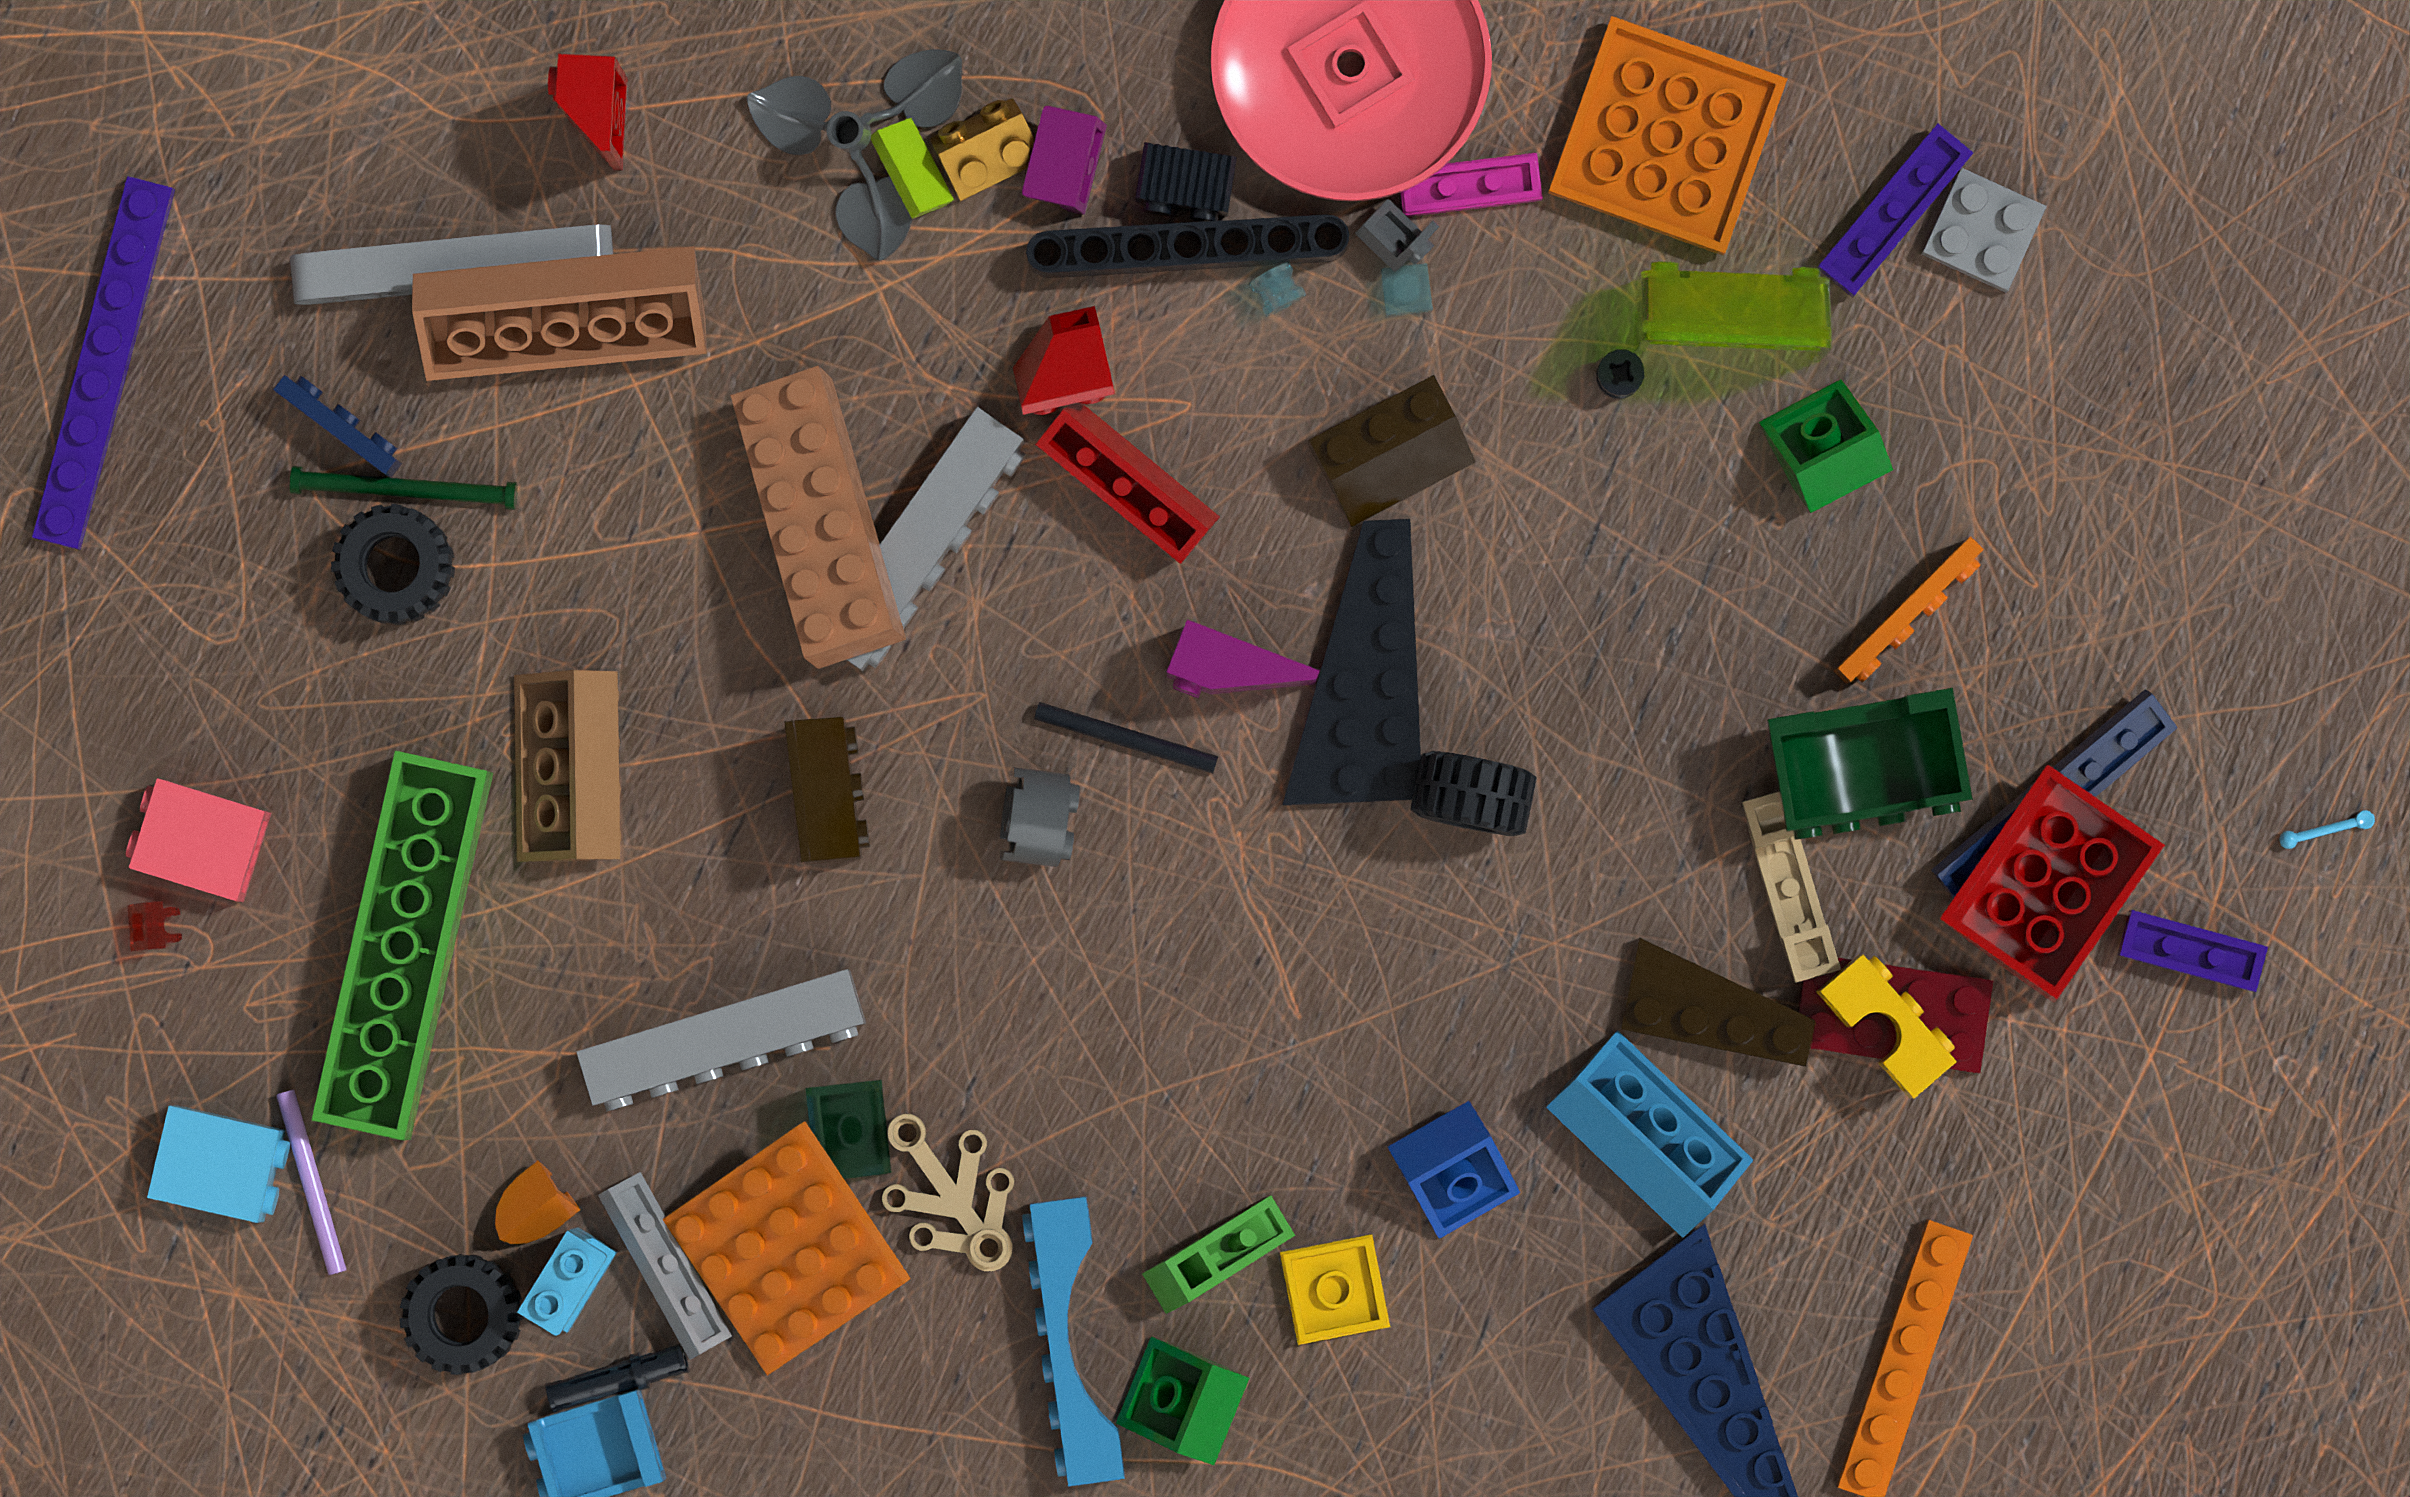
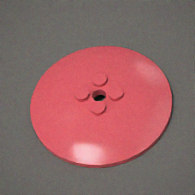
[1211,0,1492,201]

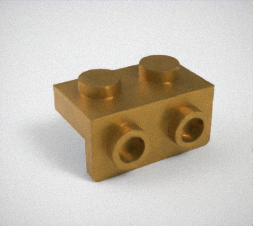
[930,98,1035,201]

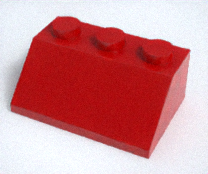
[548,54,628,170]

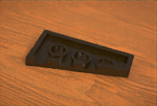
[1621,938,1816,1067]

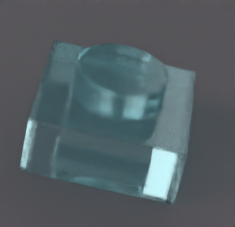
[1380,263,1433,317]

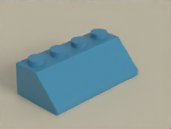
[1546,1030,1753,1238]

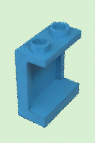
[523,1389,667,1497]

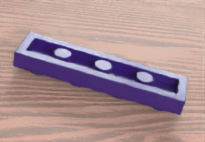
[1817,123,1973,298]

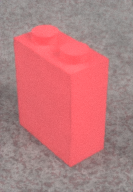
[126,778,271,902]

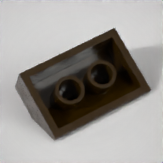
[1308,375,1476,527]
[784,717,870,865]

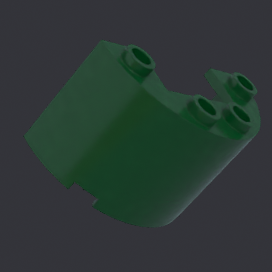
[1767,688,1973,840]

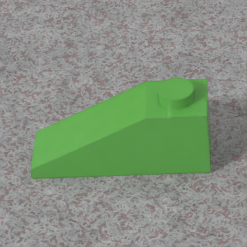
[1142,1195,1295,1314]

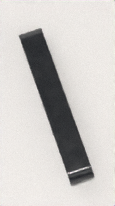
[1026,215,1349,278]

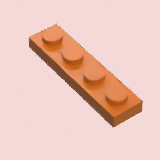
[1834,536,1984,684]

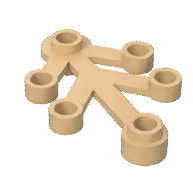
[882,1114,1015,1271]

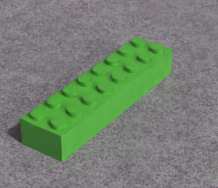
[312,751,493,1141]

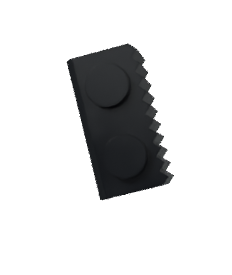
[1135,142,1237,222]

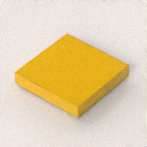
[1280,1234,1390,1345]

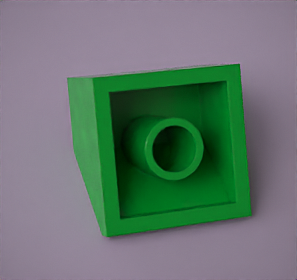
[1759,379,1893,513]
[1116,1336,1250,1465]

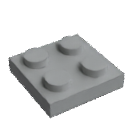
[1921,168,2047,293]

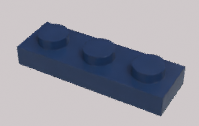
[273,375,402,478]

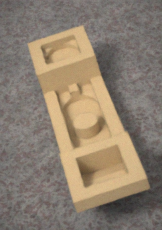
[1742,792,1841,983]

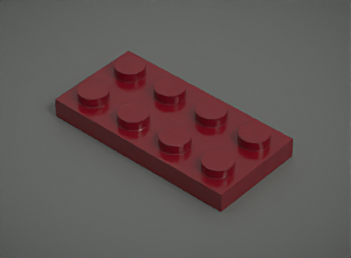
[1798,958,1994,1074]

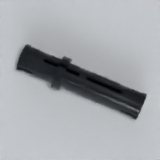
[545,1343,690,1413]

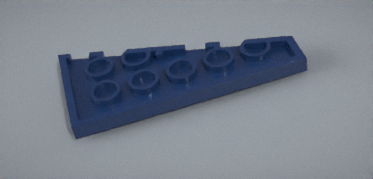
[1592,1223,1798,1497]

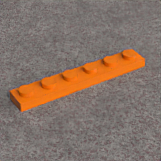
[1836,1219,1973,1497]

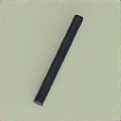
[1034,702,1218,774]

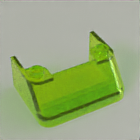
[1633,262,1832,362]

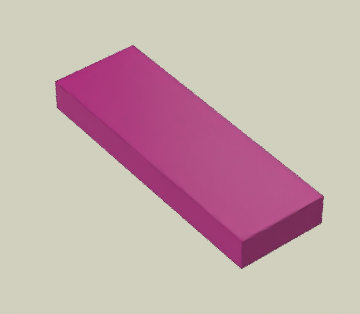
[1400,153,1543,217]

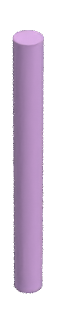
[276,1090,347,1275]

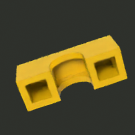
[1816,954,1957,1099]

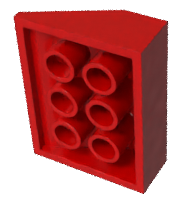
[1940,764,2165,1003]

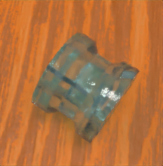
[1249,262,1307,317]

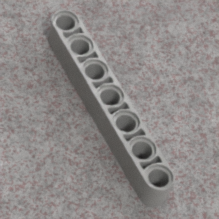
[290,224,614,305]

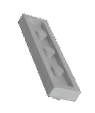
[598,1172,732,1360]

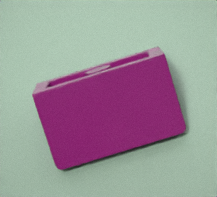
[1022,106,1107,215]

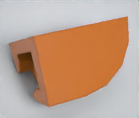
[495,1160,580,1244]

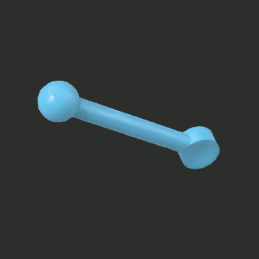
[2279,810,2375,849]

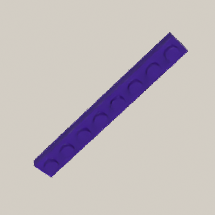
[32,176,175,550]

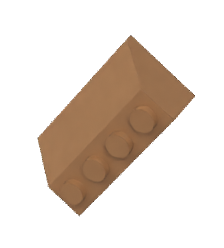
[514,670,621,862]

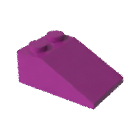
[1167,619,1320,699]

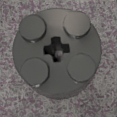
[1000,767,1080,867]

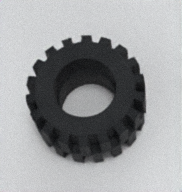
[331,504,455,625]
[1410,751,1537,836]
[399,1254,523,1375]

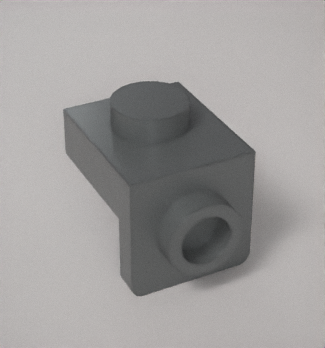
[1355,199,1440,272]

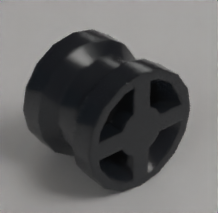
[1596,349,1644,399]

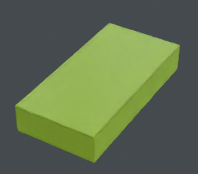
[871,118,954,219]

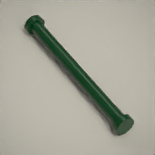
[290,466,518,510]

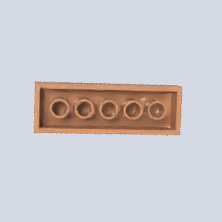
[412,246,707,381]
[730,366,906,669]

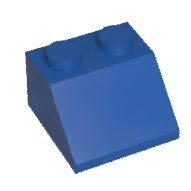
[1388,1101,1520,1239]

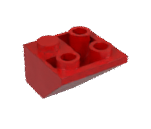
[1013,306,1115,415]

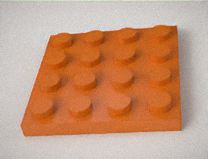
[1548,16,1788,256]
[662,1121,911,1376]

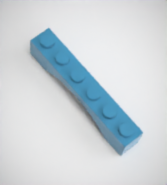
[1022,1196,1125,1487]

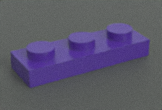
[2117,910,2268,992]

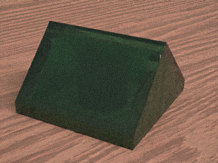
[805,1080,891,1179]

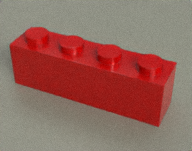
[1035,402,1220,564]

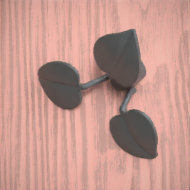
[747,49,962,261]

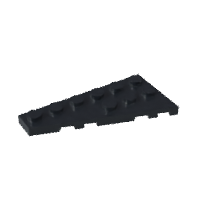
[1282,519,1421,806]

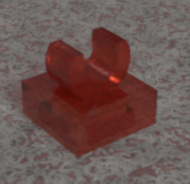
[128,901,182,952]

